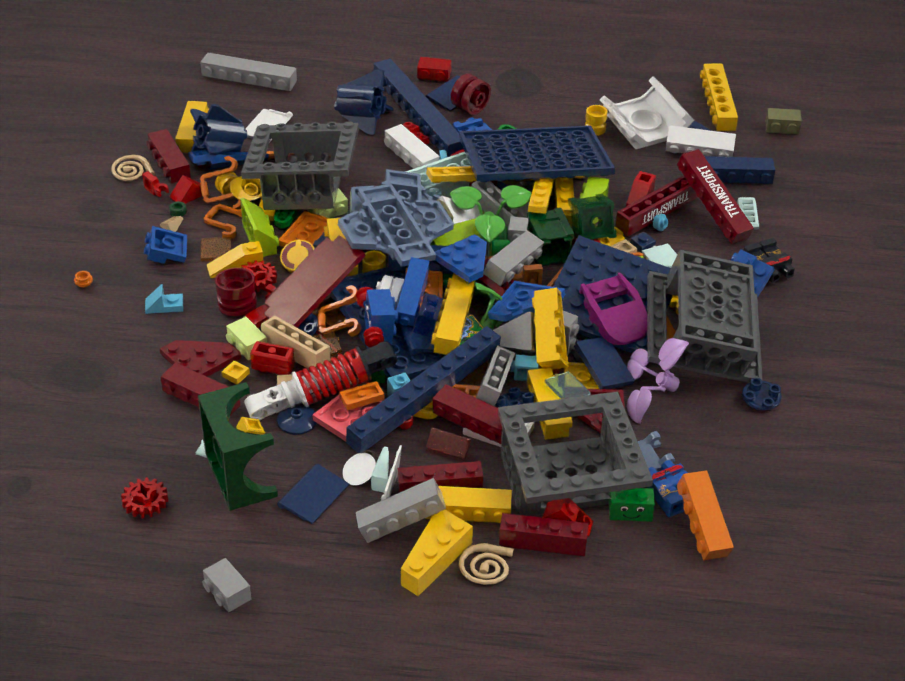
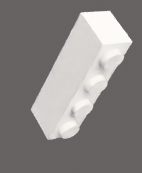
[384,124,440,169]
[666,125,736,157]

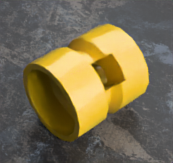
[585,105,608,136]
[362,250,386,273]

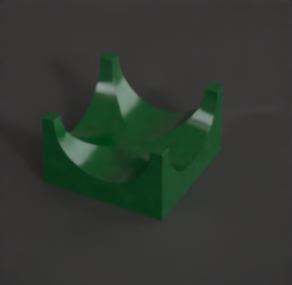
[198,382,278,511]

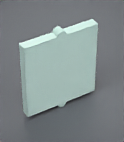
[642,243,677,268]

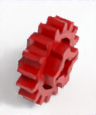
[241,260,277,292]
[121,477,169,518]

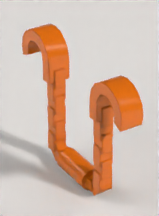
[200,156,241,209]
[203,204,242,240]
[318,285,361,337]

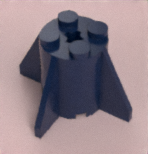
[334,69,394,135]
[190,104,248,155]

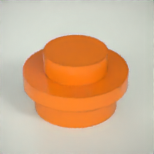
[74,271,93,287]

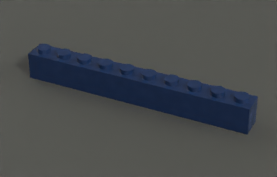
[372,58,464,157]
[346,326,501,453]

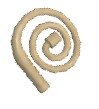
[111,155,155,181]
[459,543,514,585]

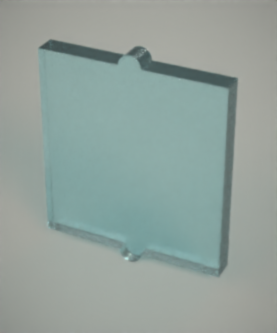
[545,371,591,399]

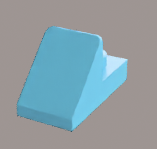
[145,284,183,314]

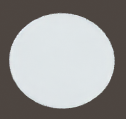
[343,453,376,485]

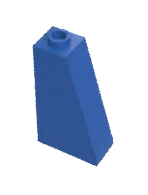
[395,257,429,326]

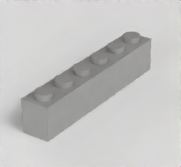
[200,53,297,91]

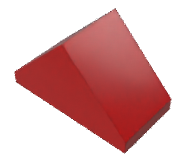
[170,175,209,204]

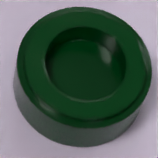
[169,201,187,217]

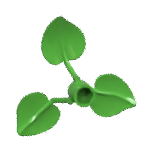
[450,185,532,243]
[474,282,504,330]

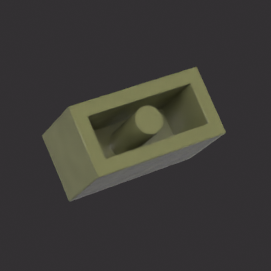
[765,108,802,134]

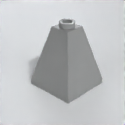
[493,312,536,356]

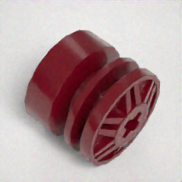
[215,268,257,316]

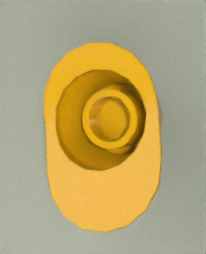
[230,176,262,201]

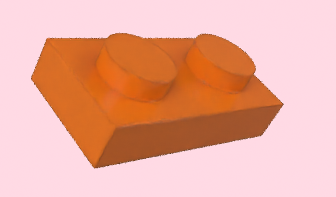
[339,381,384,411]

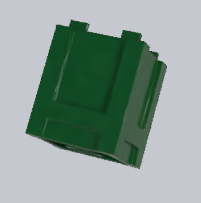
[568,194,617,239]
[527,208,574,266]

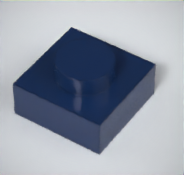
[630,232,656,253]

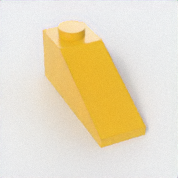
[207,241,263,279]

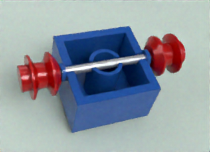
[356,287,398,348]

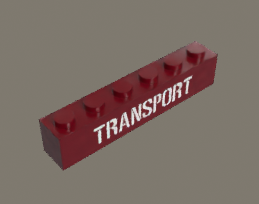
[677,149,754,244]
[615,175,698,237]

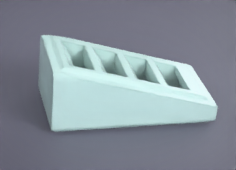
[737,197,759,230]
[371,447,389,493]

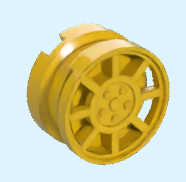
[215,172,238,195]

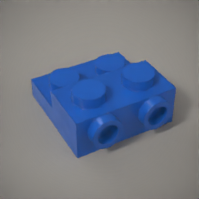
[144,226,187,264]
[731,249,774,298]

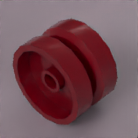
[451,73,491,115]

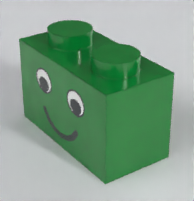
[609,488,655,522]

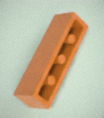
[677,470,734,561]

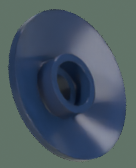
[277,405,317,435]

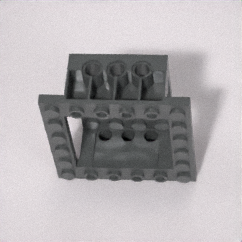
[241,121,359,210]
[647,250,762,383]
[498,392,653,516]

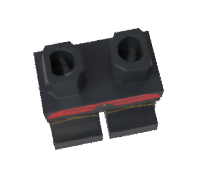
[743,238,795,283]

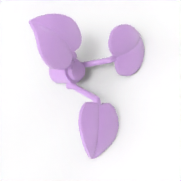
[627,338,689,424]

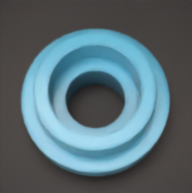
[653,214,668,231]

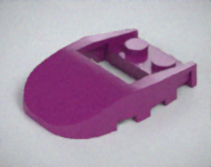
[579,273,648,345]

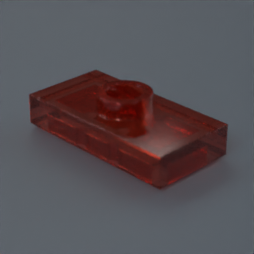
[426,427,471,459]

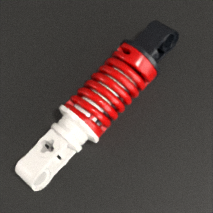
[244,341,398,420]

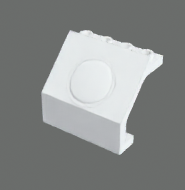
[600,77,694,149]

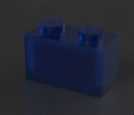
[413,293,443,337]

